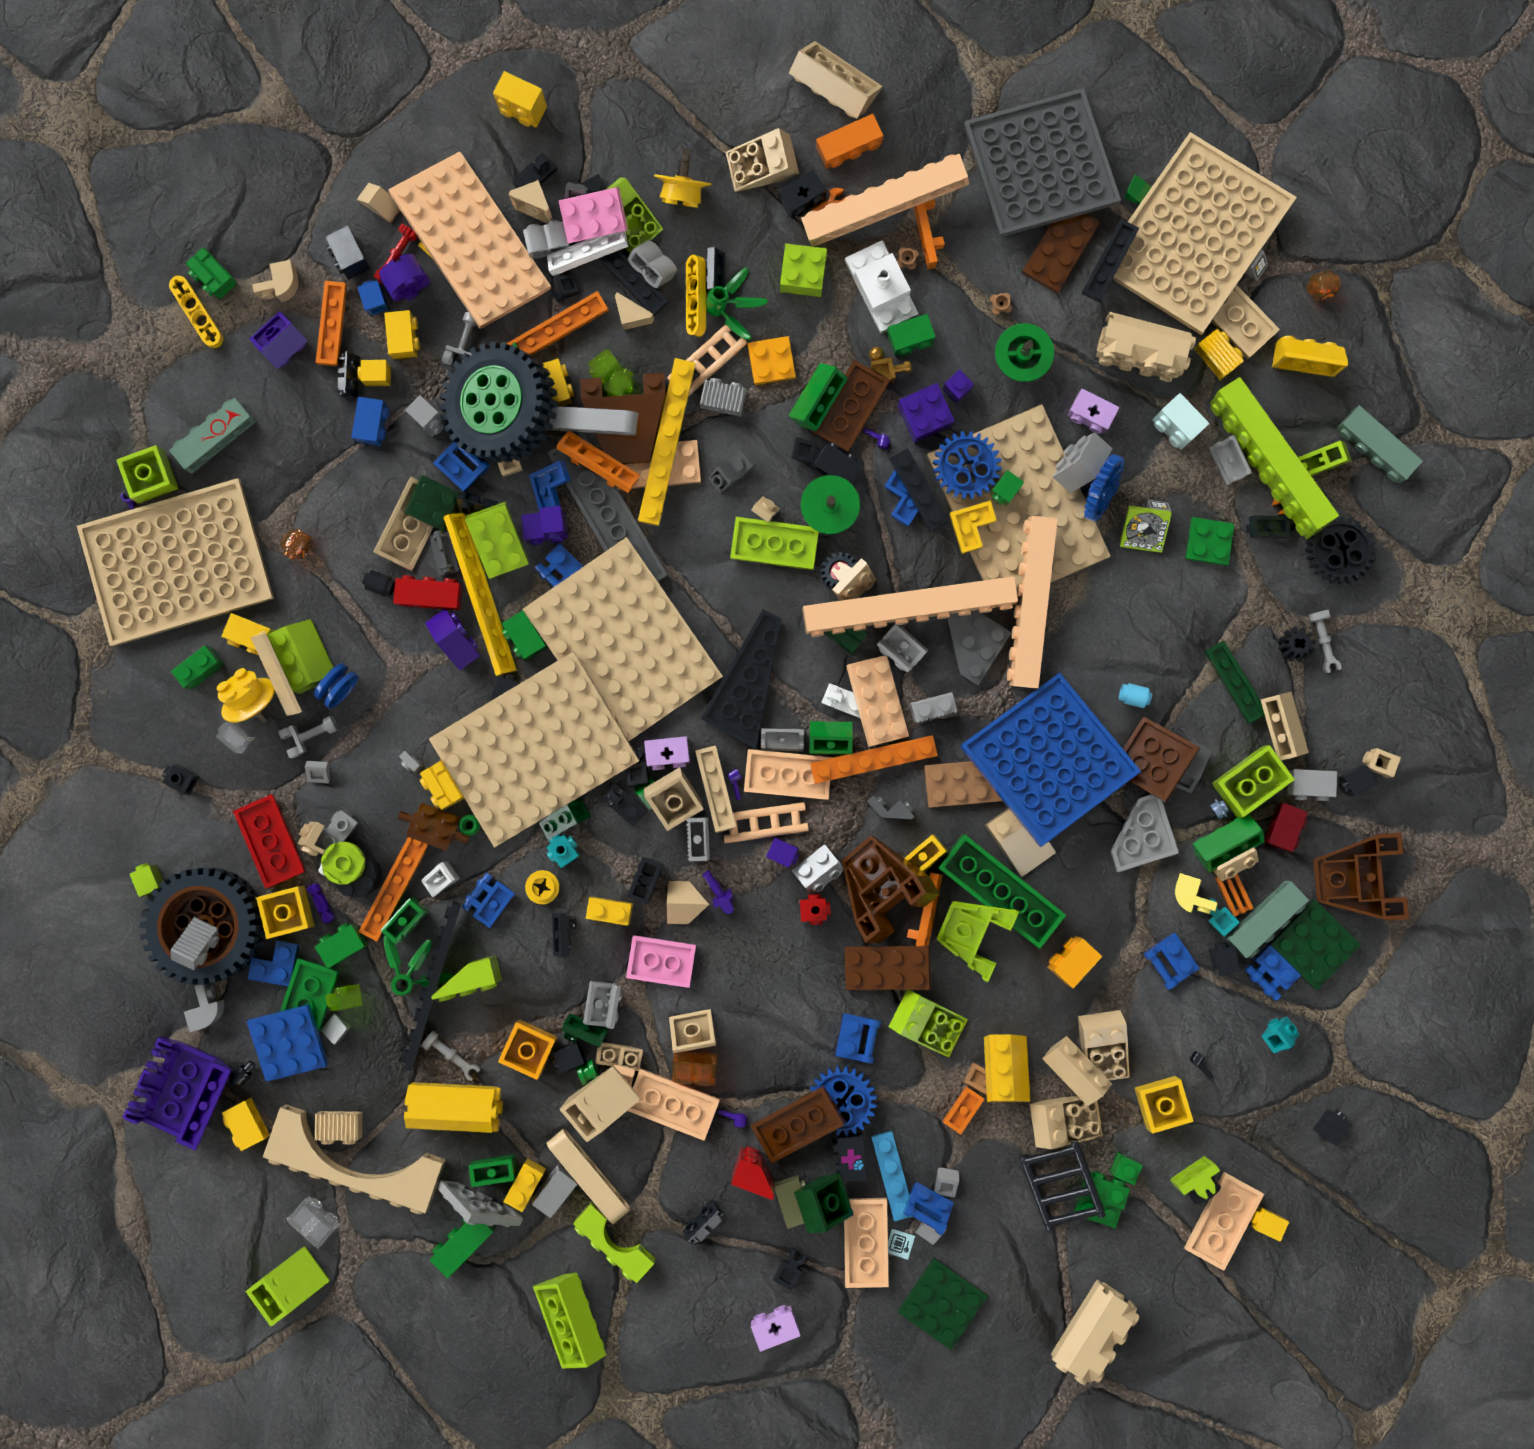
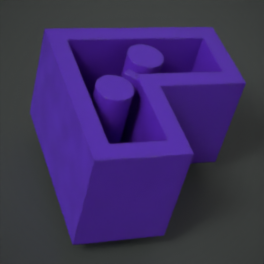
[521,506,568,546]
[425,608,480,670]

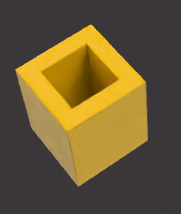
[358,360,391,386]
[1251,1206,1289,1242]

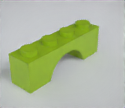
[573,1201,656,1283]

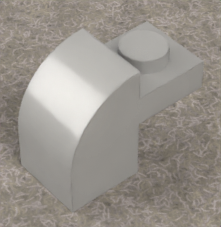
[184,983,224,1032]

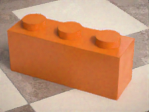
[816,114,883,169]

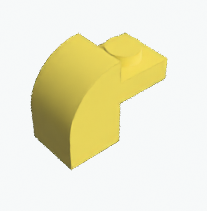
[1175,873,1218,914]

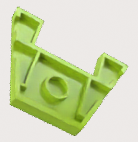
[937,901,1019,982]

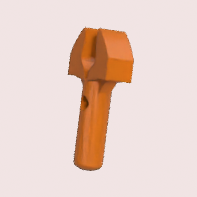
[811,188,848,211]

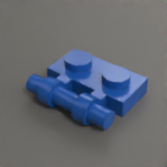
[535,543,584,588]
[462,872,516,928]
[1245,945,1301,1001]

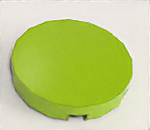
[321,842,365,884]

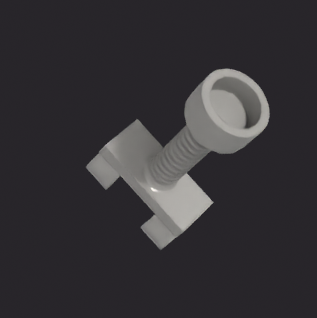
[442,312,478,365]
[278,715,339,758]

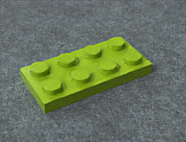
[730,517,819,570]

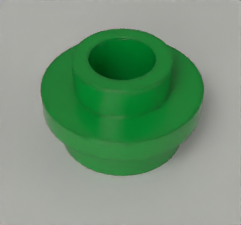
[459,815,480,836]

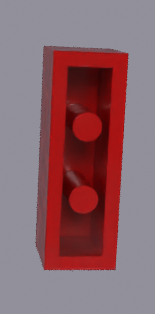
[393,575,462,611]

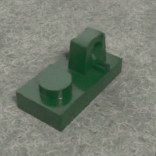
[561,1013,608,1047]

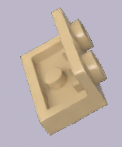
[298,822,325,856]
[1213,847,1259,882]

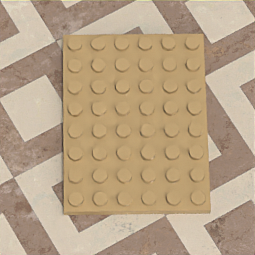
[1113,132,1297,335]
[927,405,1110,590]
[77,478,274,647]
[522,537,723,742]
[429,651,640,848]

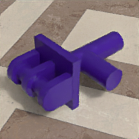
[702,870,734,914]

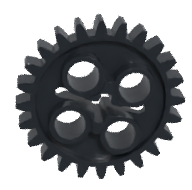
[1305,516,1377,585]

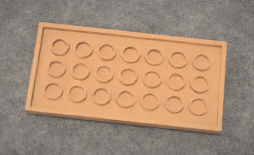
[389,152,551,329]

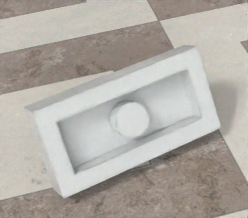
[822,683,861,719]

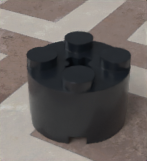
[334,855,381,897]

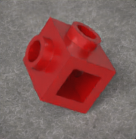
[799,894,831,925]

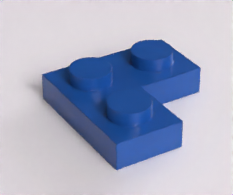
[529,460,571,508]
[884,470,918,527]
[248,940,299,986]

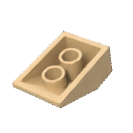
[984,808,1056,877]

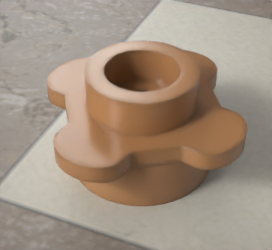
[897,247,919,270]
[990,293,1012,315]

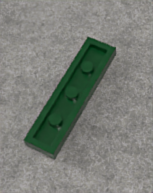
[1204,640,1265,724]

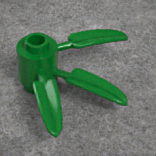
[706,268,768,340]
[384,936,454,996]

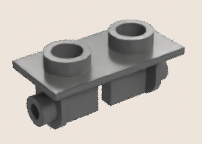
[429,531,460,576]

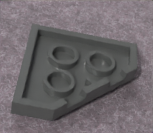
[946,610,1012,686]

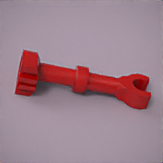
[373,224,418,284]

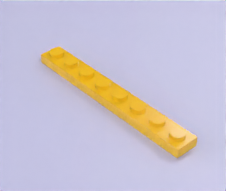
[638,358,696,526]
[444,513,517,676]

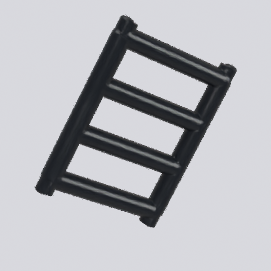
[1019,1140,1106,1231]

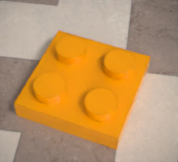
[748,336,796,386]

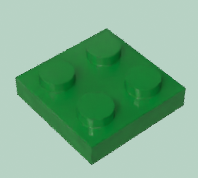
[1185,517,1234,566]

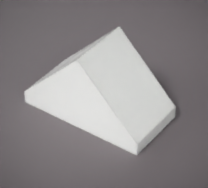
[421,861,460,897]

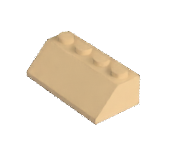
[789,41,883,119]

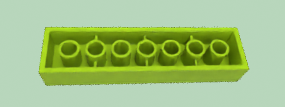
[1210,377,1339,539]

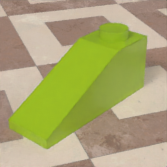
[1298,440,1352,476]

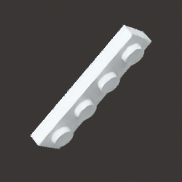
[547,231,628,276]

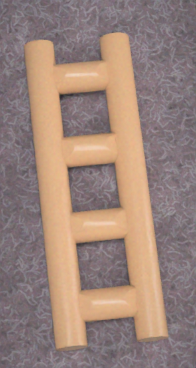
[667,324,747,396]
[724,802,808,844]

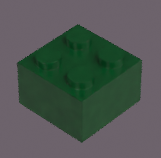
[794,1173,854,1234]

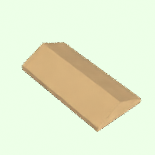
[373,477,433,571]
[251,631,302,716]

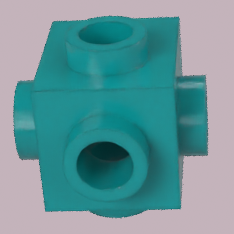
[546,834,581,868]
[1261,1017,1300,1054]

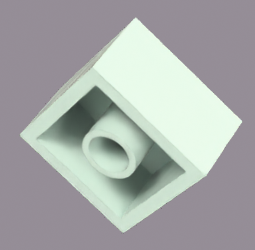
[1153,393,1210,450]

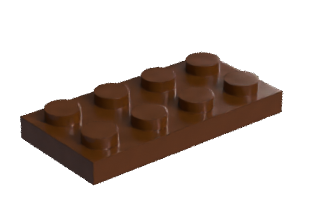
[1022,213,1100,294]
[812,360,890,453]
[844,946,931,990]
[751,1085,846,1163]

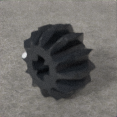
[1278,626,1316,662]

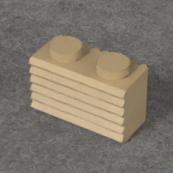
[315,1111,363,1144]

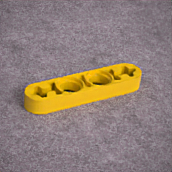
[686,255,706,337]
[169,276,223,348]

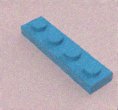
[871,1130,912,1221]

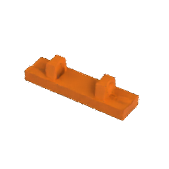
[913,199,945,270]
[556,430,640,493]
[907,873,943,946]

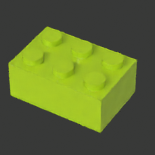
[465,501,529,579]
[1212,745,1295,817]

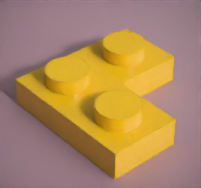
[949,500,997,554]

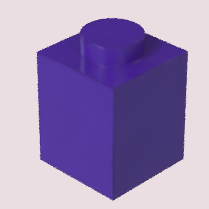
[942,369,974,404]
[766,838,800,867]

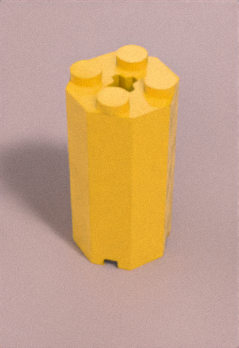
[404,1082,503,1133]

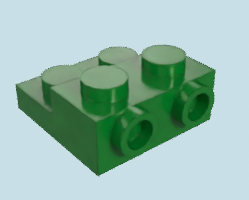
[1074,1171,1130,1228]

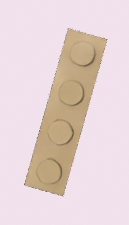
[695,746,736,833]

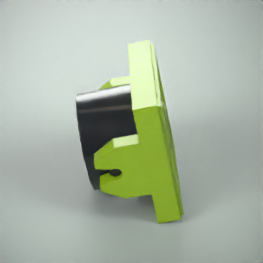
[1170,1156,1221,1204]

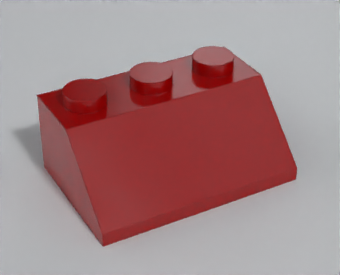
[731,1146,774,1200]

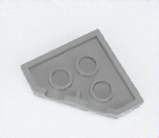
[1110,794,1179,872]
[437,1180,523,1227]

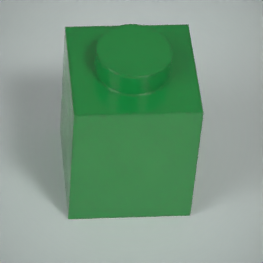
[990,470,1024,506]
[1109,1152,1143,1185]

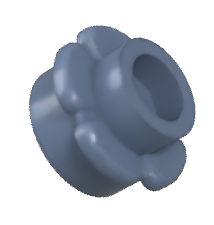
[1210,799,1230,819]

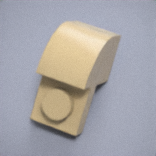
[252,260,299,302]

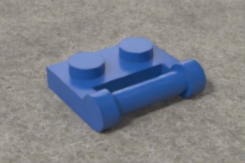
[433,441,490,493]
[1144,932,1200,990]
[835,1013,881,1063]
[903,1182,954,1235]

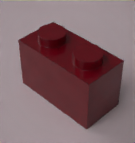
[1264,803,1308,852]

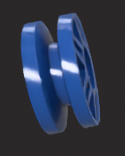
[314,663,359,709]

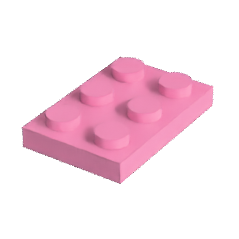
[559,187,628,243]
[626,935,696,988]

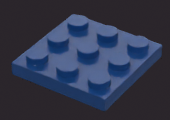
[247,1004,328,1082]

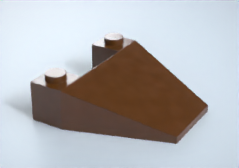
[580,373,667,465]
[1313,832,1409,920]
[842,835,940,943]

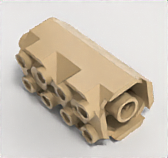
[1096,312,1196,382]
[1051,1280,1139,1385]

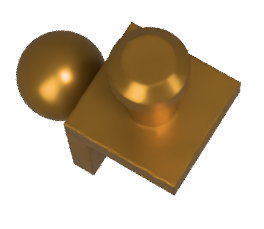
[869,346,912,384]

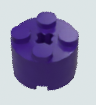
[379,254,430,302]

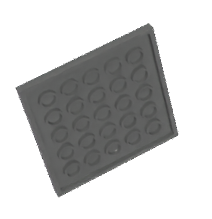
[964,88,1121,238]

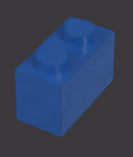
[351,397,389,446]

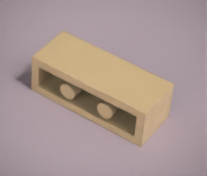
[1261,692,1309,760]
[1042,1036,1112,1106]

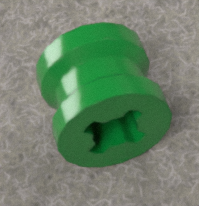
[576,1060,599,1086]

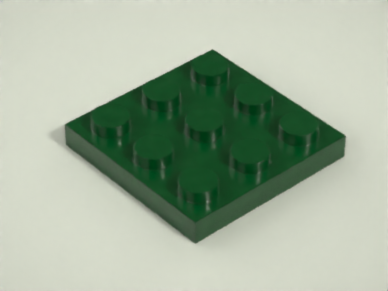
[1269,899,1361,990]
[897,1257,988,1350]

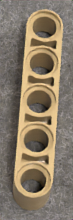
[547,1129,630,1224]

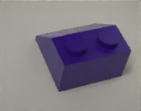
[249,311,308,369]

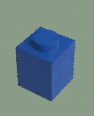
[357,280,389,316]

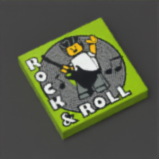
[1120,506,1172,553]

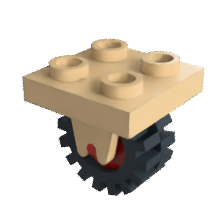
[821,552,876,601]

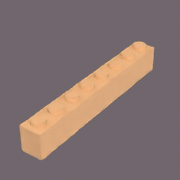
[801,154,969,247]
[1007,516,1058,688]

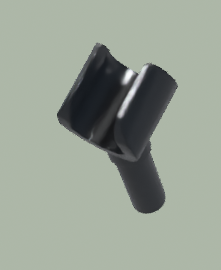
[1190,1051,1213,1079]

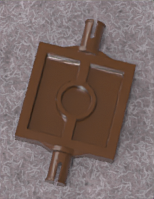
[397,803,469,851]

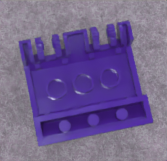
[122,1037,232,1150]

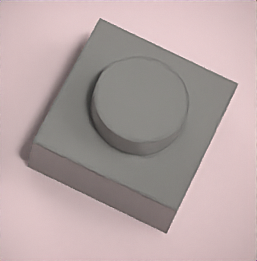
[399,751,424,772]
[305,761,331,783]

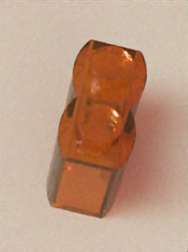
[672,1051,717,1086]

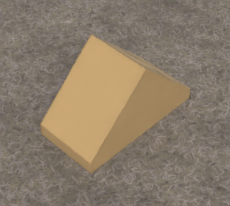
[357,183,401,223]
[615,293,654,330]

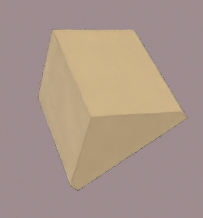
[509,180,553,223]
[669,1009,717,1053]

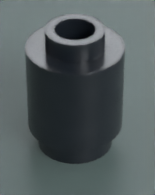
[362,570,395,596]

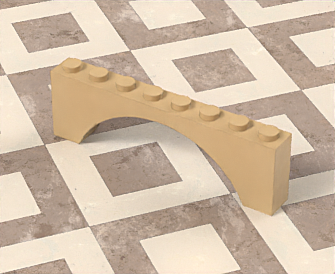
[263,1104,446,1214]

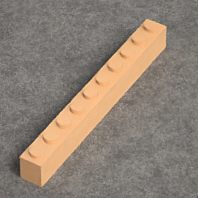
[802,576,1018,637]

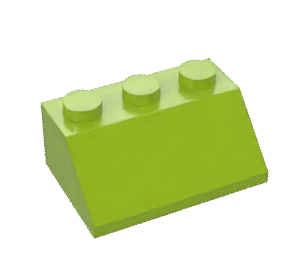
[267,619,334,694]

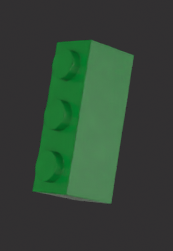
[789,363,848,432]
[1193,814,1265,873]
[429,1218,497,1279]

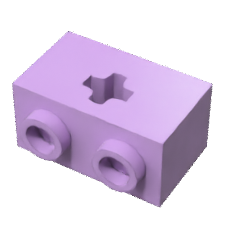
[1067,389,1119,434]
[644,736,690,770]
[751,1305,801,1352]

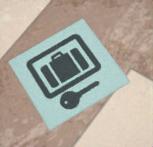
[888,1229,915,1260]

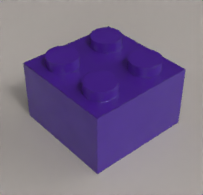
[897,383,955,443]

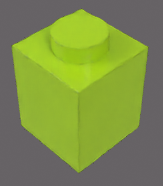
[130,863,163,897]

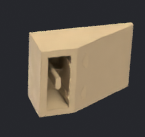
[725,128,799,192]
[1078,1010,1130,1080]
[560,1066,641,1142]
[1030,1096,1103,1149]

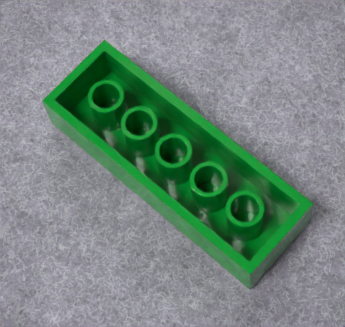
[936,834,1066,949]

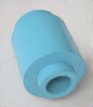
[1119,683,1152,708]

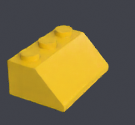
[1272,336,1348,377]
[984,1034,1030,1102]

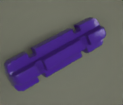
[307,883,335,924]

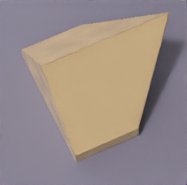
[667,881,709,924]

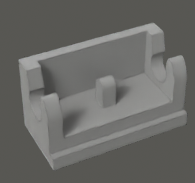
[1209,435,1252,486]
[761,728,804,752]
[531,1164,578,1218]

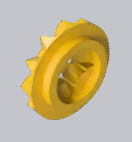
[525,870,560,904]

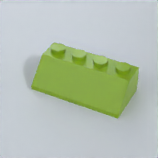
[533,1273,606,1369]

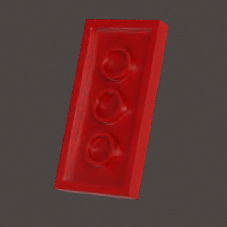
[233,794,307,889]

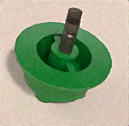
[995,323,1054,382]

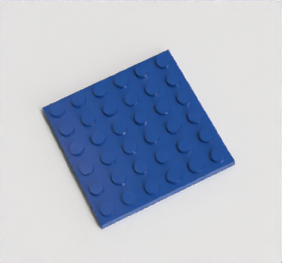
[960,673,1141,848]

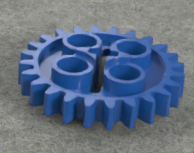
[933,431,1002,500]
[1084,454,1125,522]
[810,1065,877,1137]

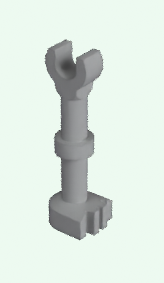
[1309,610,1341,673]
[421,1030,481,1081]

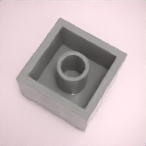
[1053,432,1112,493]

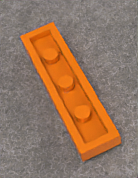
[316,281,347,367]

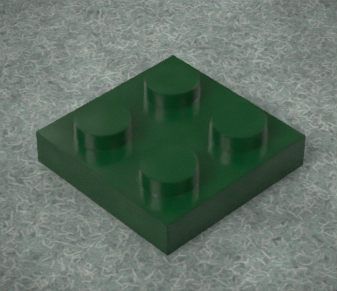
[404,475,460,531]

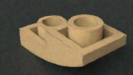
[595,1042,643,1071]

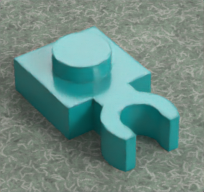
[1205,898,1240,937]

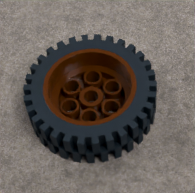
[140,868,265,985]

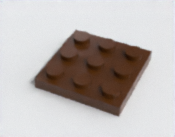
[1123,716,1200,803]

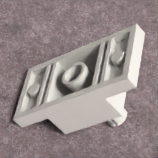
[845,241,918,334]

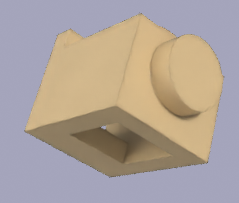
[1363,748,1401,778]

